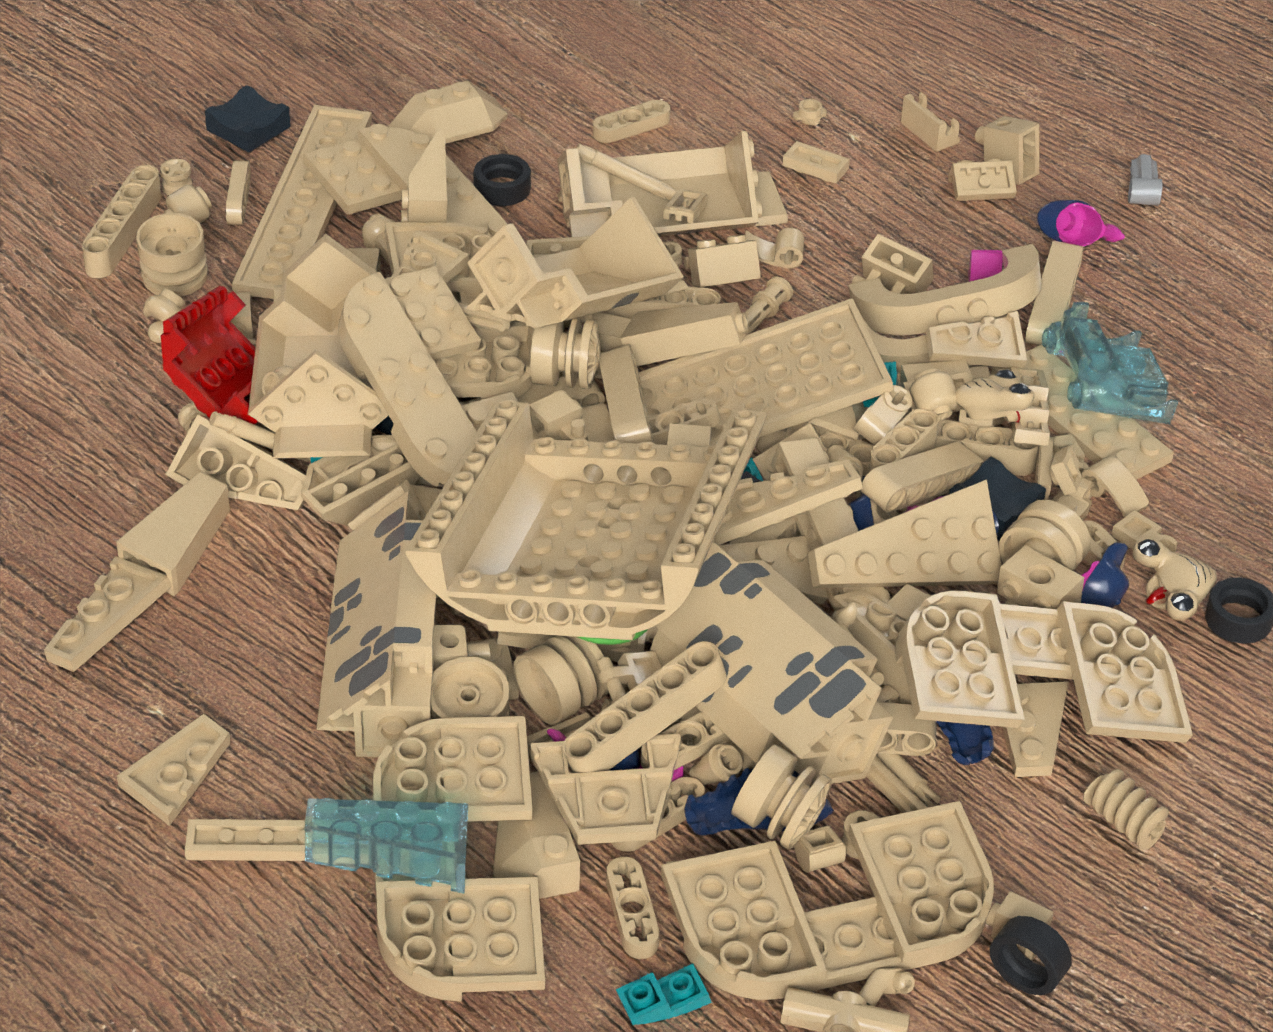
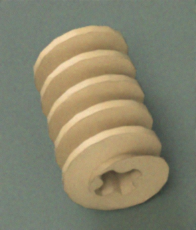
[1083,769,1169,851]

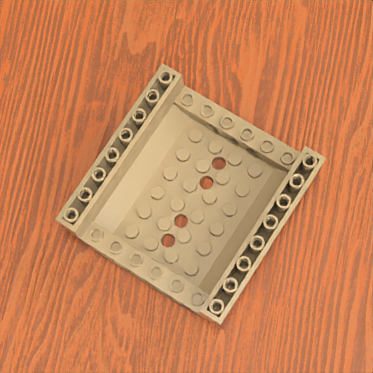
[405,399,767,640]

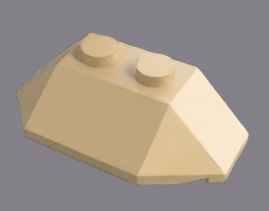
[388,81,507,144]
[301,435,420,526]

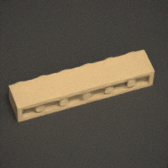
[771,438,891,612]

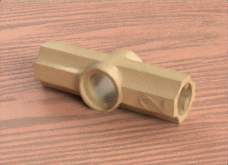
[780,987,910,1032]

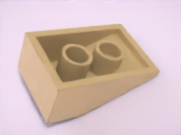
[401,129,447,222]

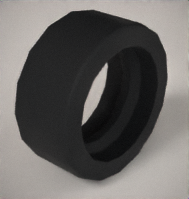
[473,154,531,206]
[1205,577,1273,644]
[990,916,1072,996]

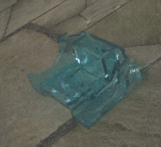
[1042,302,1178,424]

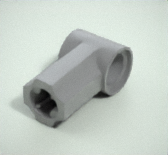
[1128,154,1162,206]

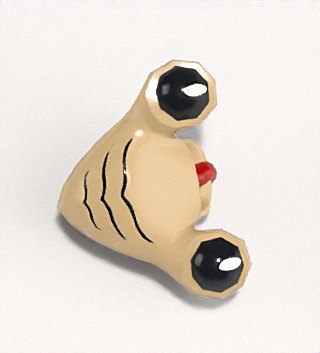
[955,369,1035,423]
[1133,539,1217,621]

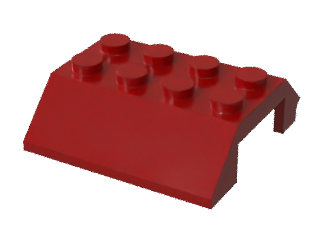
[161,286,259,424]

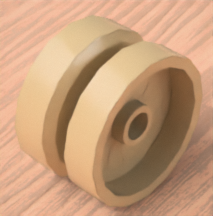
[999,500,1091,571]
[431,657,510,720]

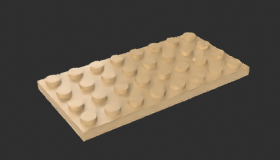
[639,298,894,470]

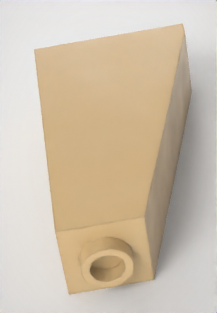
[620,302,749,366]
[116,472,230,596]

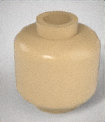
[164,185,212,224]
[910,368,958,421]

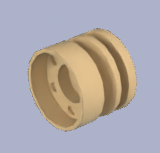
[136,213,208,297]
[530,318,600,389]
[514,635,609,725]
[732,744,832,850]

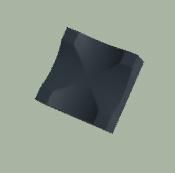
[205,85,291,153]
[949,456,1046,541]

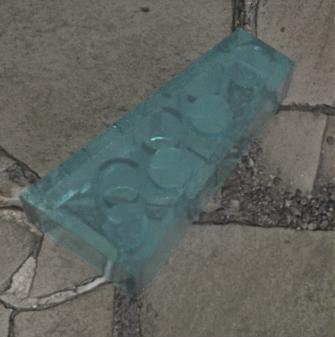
[305,798,468,894]

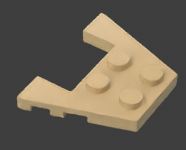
[530,734,681,845]

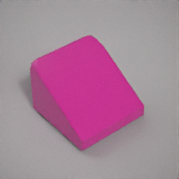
[968,250,1003,282]

